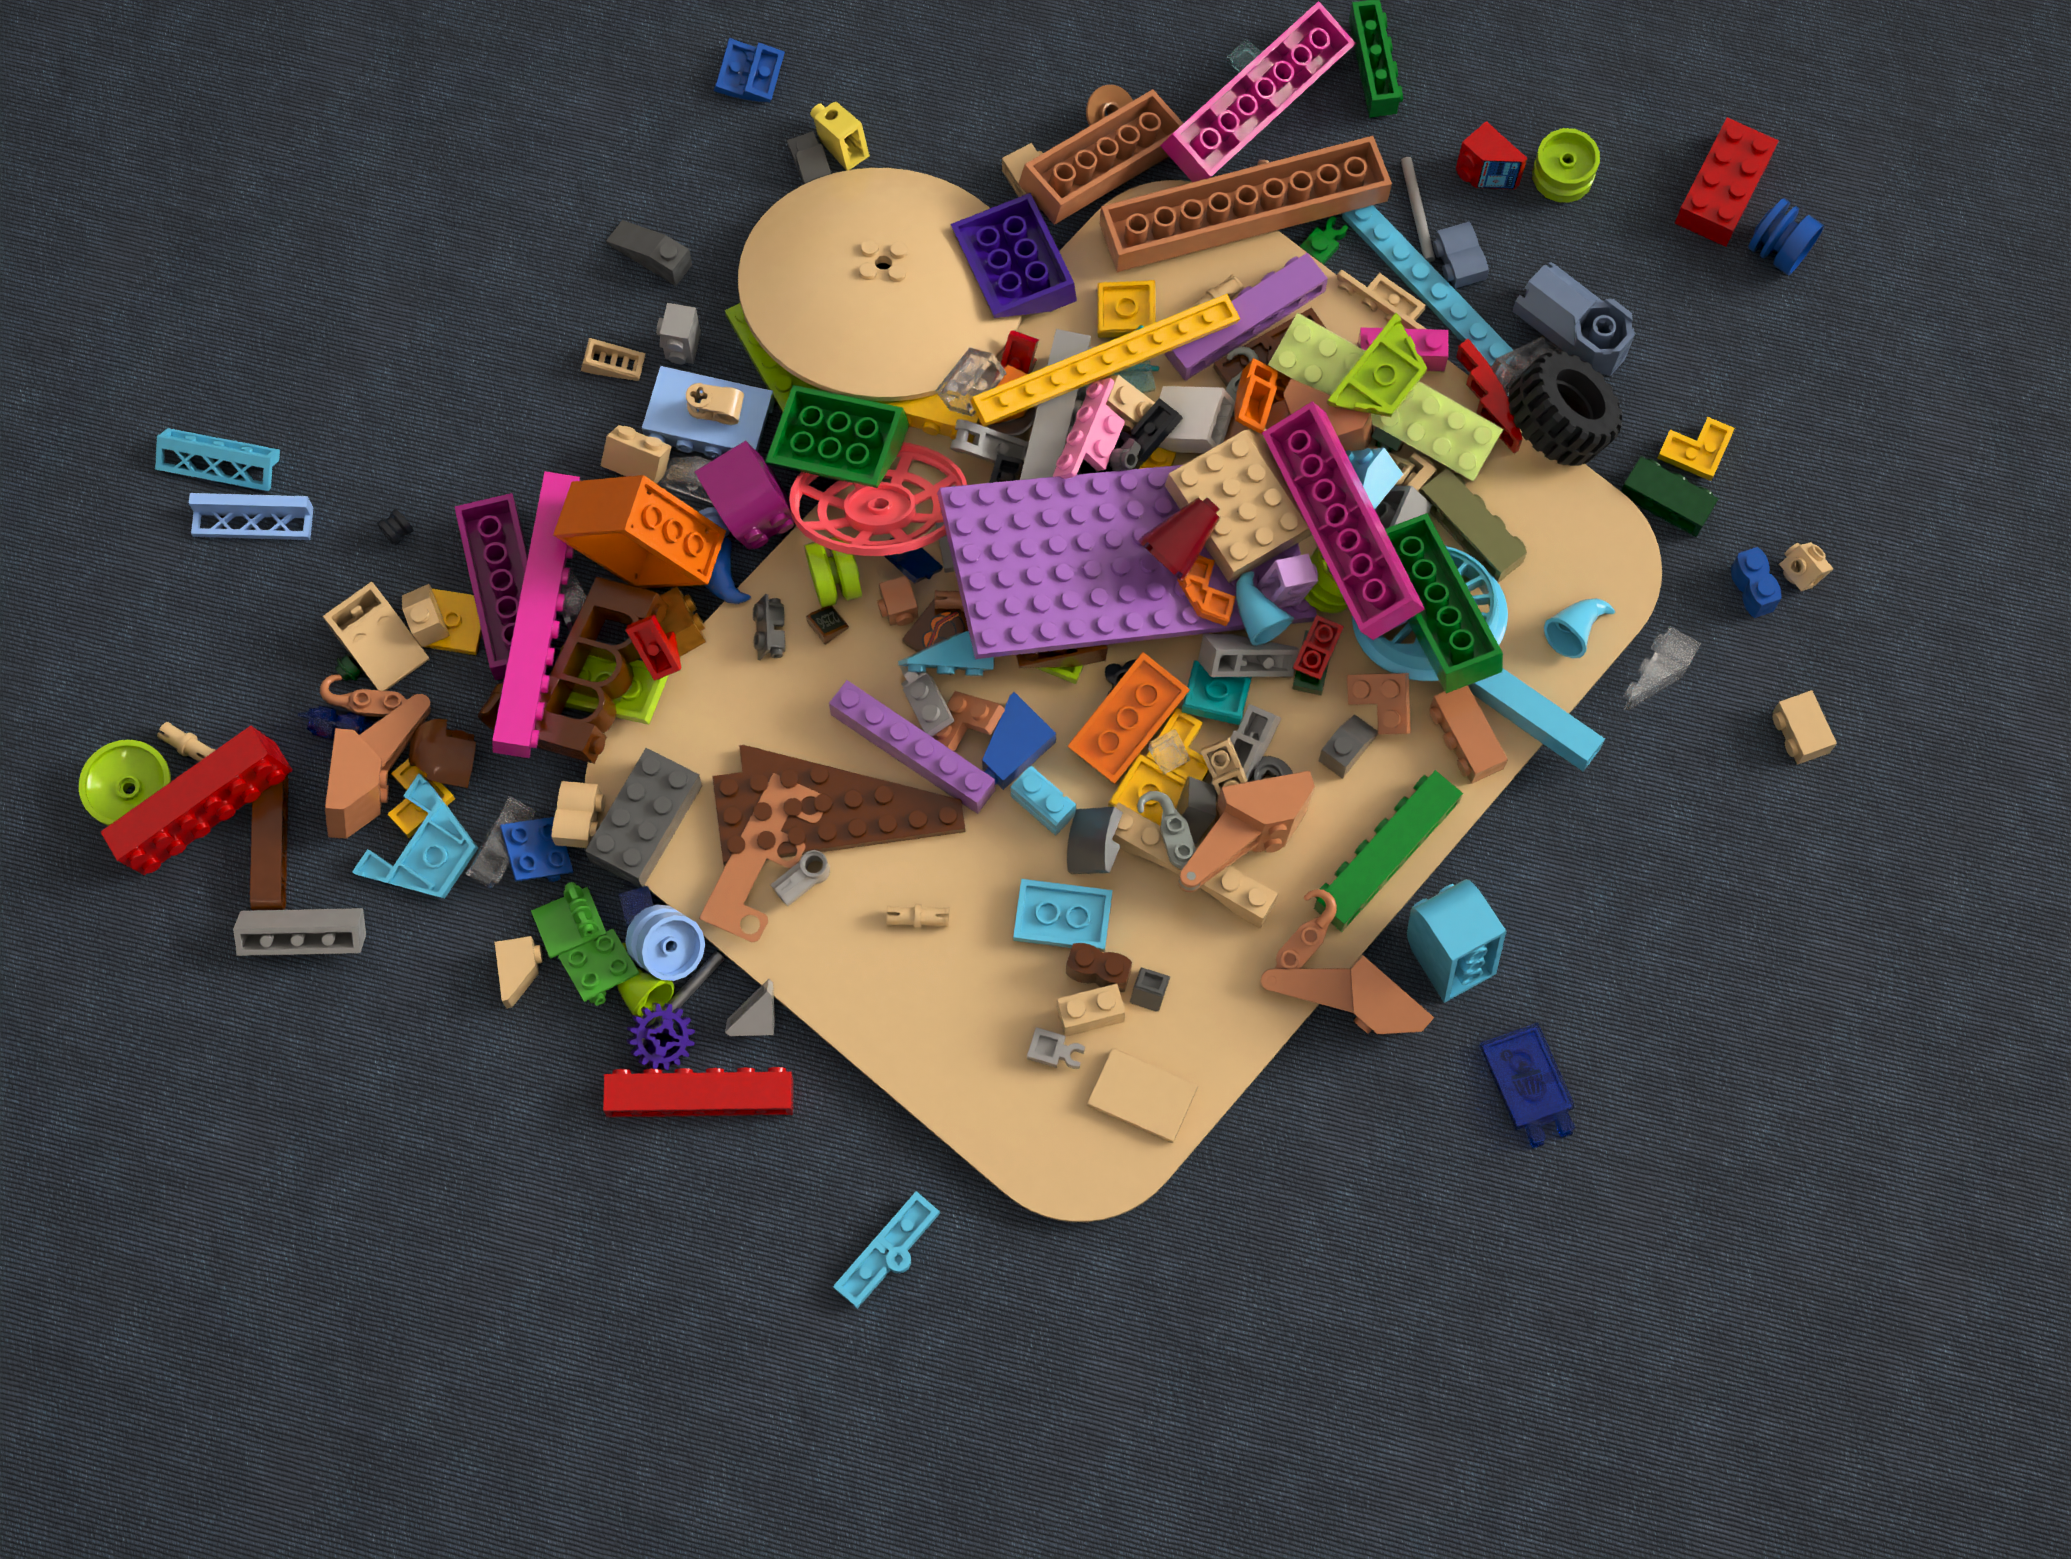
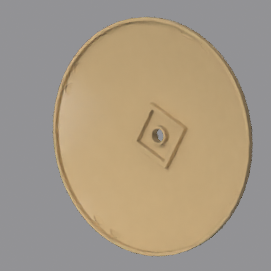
[738,168,1022,401]

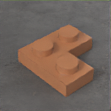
[1347,673,1411,734]
[932,691,1005,751]

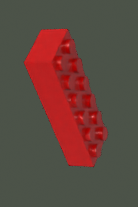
[101,726,293,875]

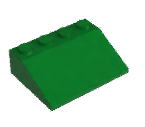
[765,385,909,488]

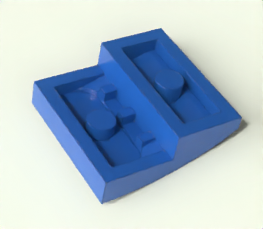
[714,38,785,102]

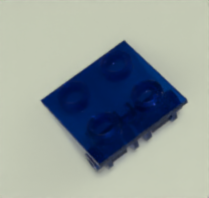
[298,706,374,740]

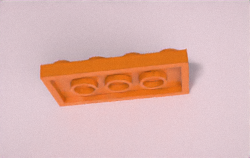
[1067,652,1190,784]

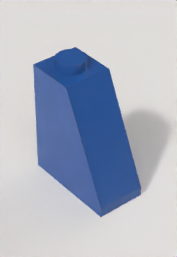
[982,692,1056,790]

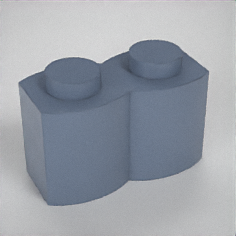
[1433,221,1489,289]

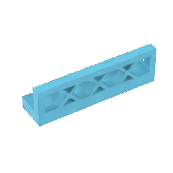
[155,428,280,491]

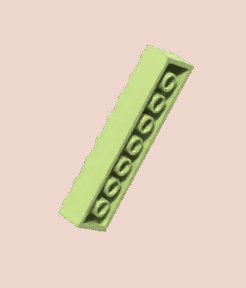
[1268,313,1504,481]

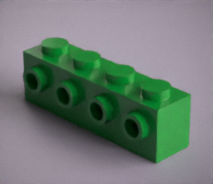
[1349,0,1403,118]

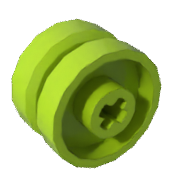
[1532,128,1600,203]
[804,537,862,608]

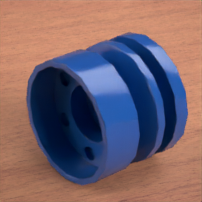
[1748,198,1824,276]

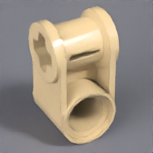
[686,383,744,425]

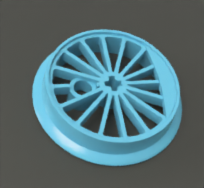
[1352,546,1508,681]

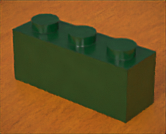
[1621,456,1719,538]

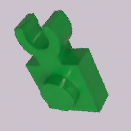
[1300,216,1348,265]

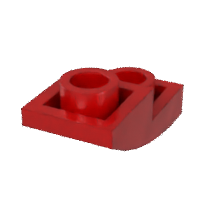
[1293,615,1344,680]

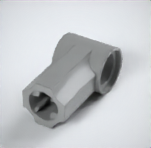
[771,850,830,906]

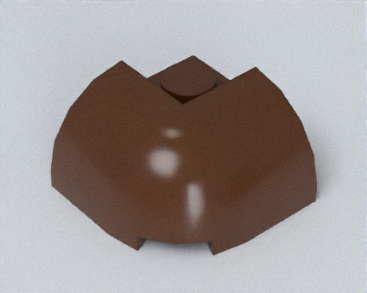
[409,719,476,788]

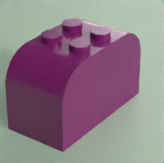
[694,441,795,550]

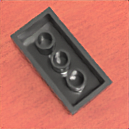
[585,748,702,889]

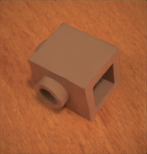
[877,575,919,626]

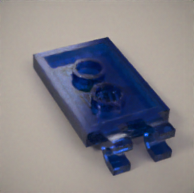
[1480,1022,1576,1149]

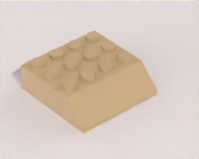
[1165,428,1312,583]

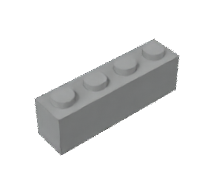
[233,908,366,956]

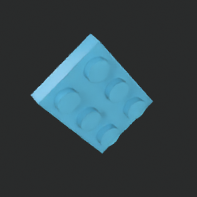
[1013,879,1113,952]

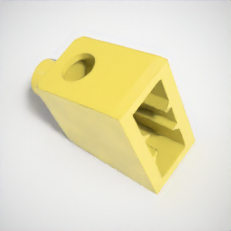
[810,102,870,171]

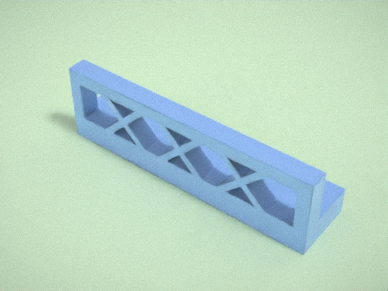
[189,493,313,540]

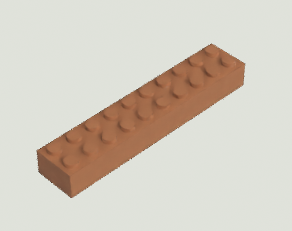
[1099,136,1392,272]

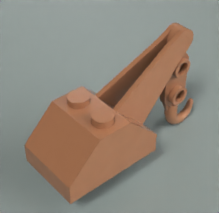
[320,674,431,839]
[1261,889,1434,1034]

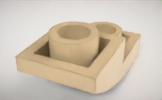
[1200,737,1248,796]

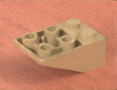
[323,582,430,691]

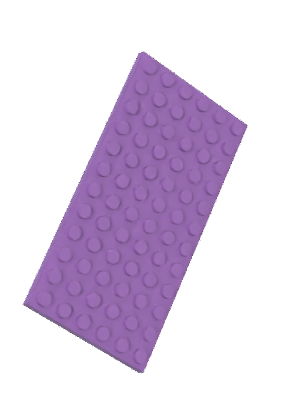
[937,465,1317,659]

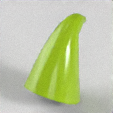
[616,942,674,1017]

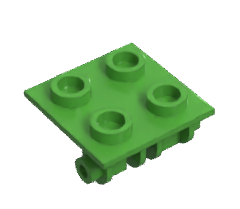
[531,882,607,959]
[558,929,639,1006]

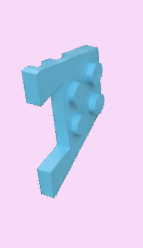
[352,773,478,899]

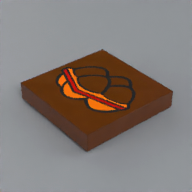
[902,598,969,675]

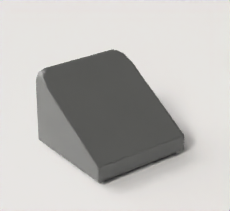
[1130,967,1170,1011]

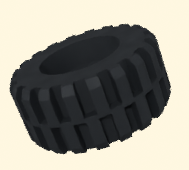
[1508,351,1622,466]

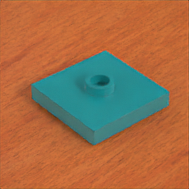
[1181,660,1252,725]

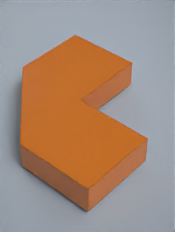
[1177,555,1236,626]

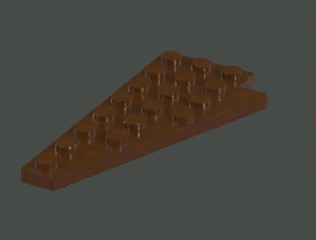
[712,745,966,866]

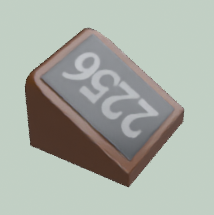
[806,605,849,645]

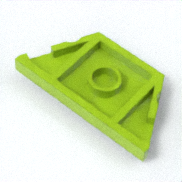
[1327,313,1427,417]

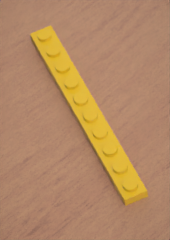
[970,294,1240,427]

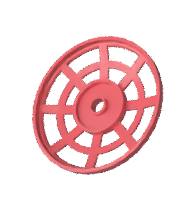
[789,442,967,556]

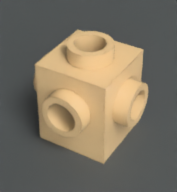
[1779,542,1833,591]

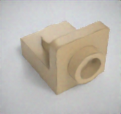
[1403,452,1437,493]

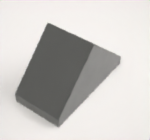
[1176,776,1217,844]

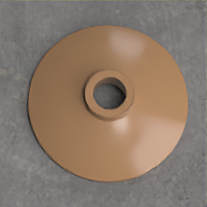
[1086,85,1133,126]

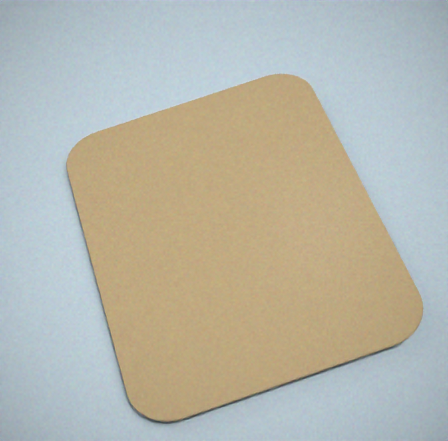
[585,180,1662,1222]

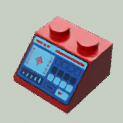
[1455,121,1527,189]

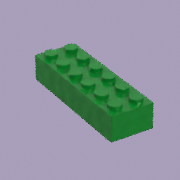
[1385,513,1503,694]

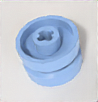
[625,905,705,981]

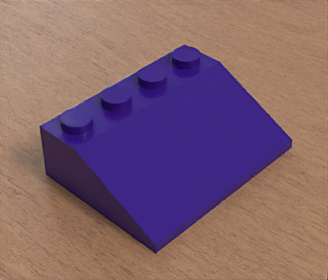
[951,193,1077,318]

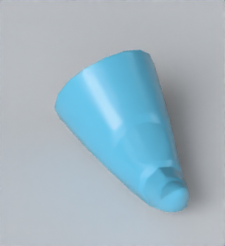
[1236,571,1294,646]
[1544,598,1615,658]

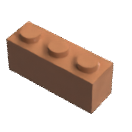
[1429,685,1508,783]

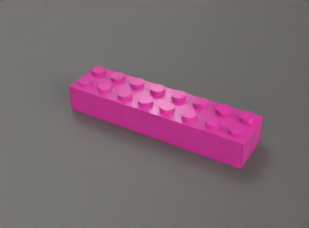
[1160,1,1356,182]
[1262,401,1425,640]

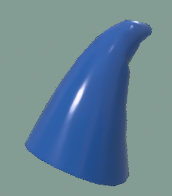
[704,538,751,604]

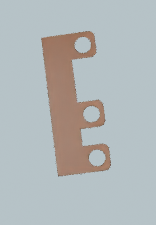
[699,773,823,942]

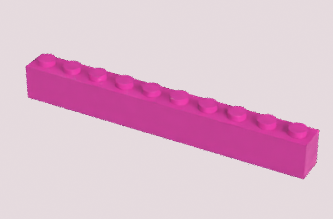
[492,471,580,758]

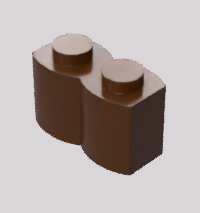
[1066,943,1132,992]

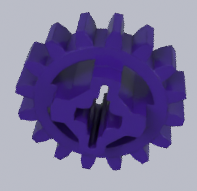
[626,1003,695,1070]

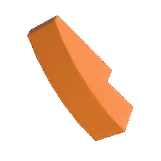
[1234,358,1279,434]

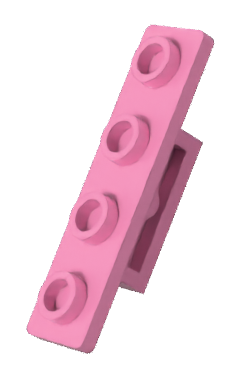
[1053,378,1125,479]

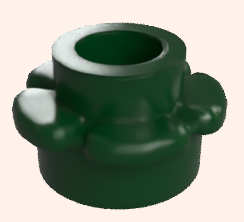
[335,654,363,681]

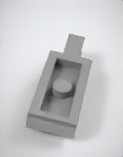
[900,666,955,737]

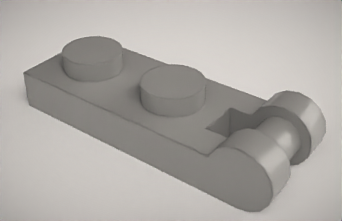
[950,419,1029,463]

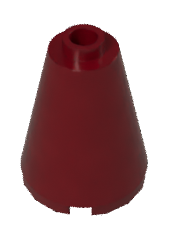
[1138,497,1220,582]

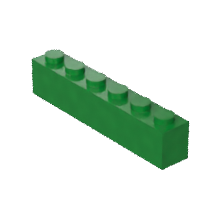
[1314,770,1463,932]

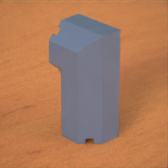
[1512,262,1635,376]

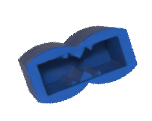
[1731,547,1781,618]

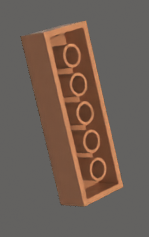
[1018,89,1184,225]

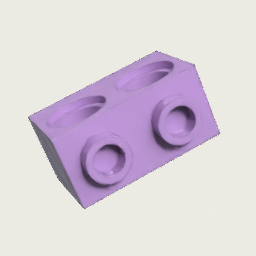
[1257,554,1318,609]

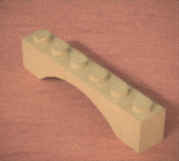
[1112,802,1278,929]

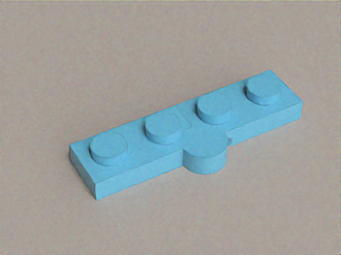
[833,1191,940,1309]

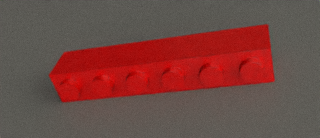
[603,1067,793,1117]

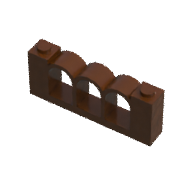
[535,577,668,764]

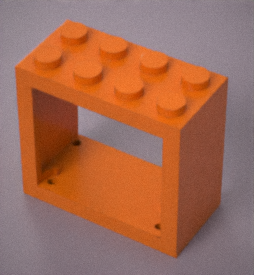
[553,475,726,588]

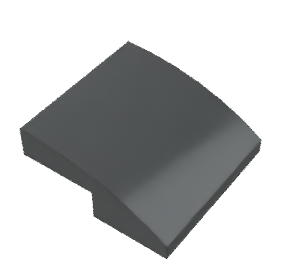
[1067,807,1123,874]

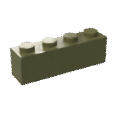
[1420,467,1527,583]

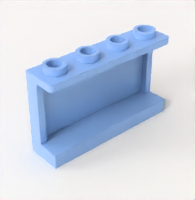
[642,366,775,459]

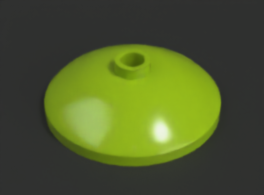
[79,740,171,826]

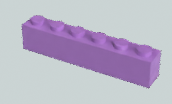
[1165,253,1328,381]
[829,680,995,814]

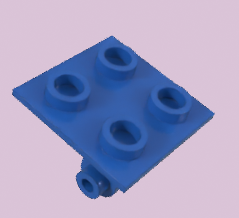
[500,817,573,882]

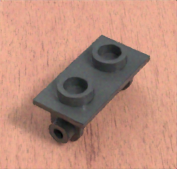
[753,594,786,660]

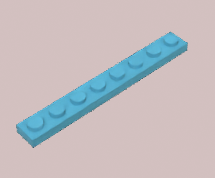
[1342,205,1518,375]

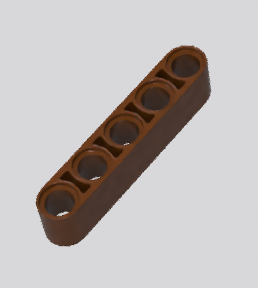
[250,774,289,911]

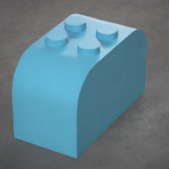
[1407,879,1506,1003]

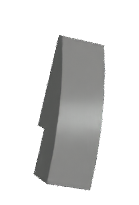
[1210,704,1281,785]

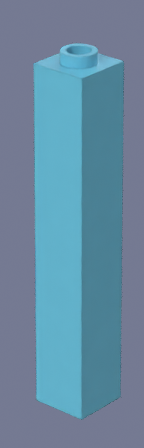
[1468,669,1605,771]

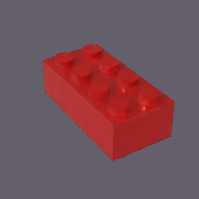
[1675,117,1779,247]

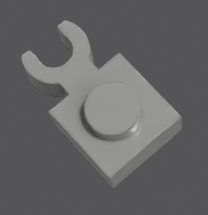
[1027,1027,1085,1069]

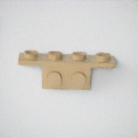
[1337,270,1426,329]

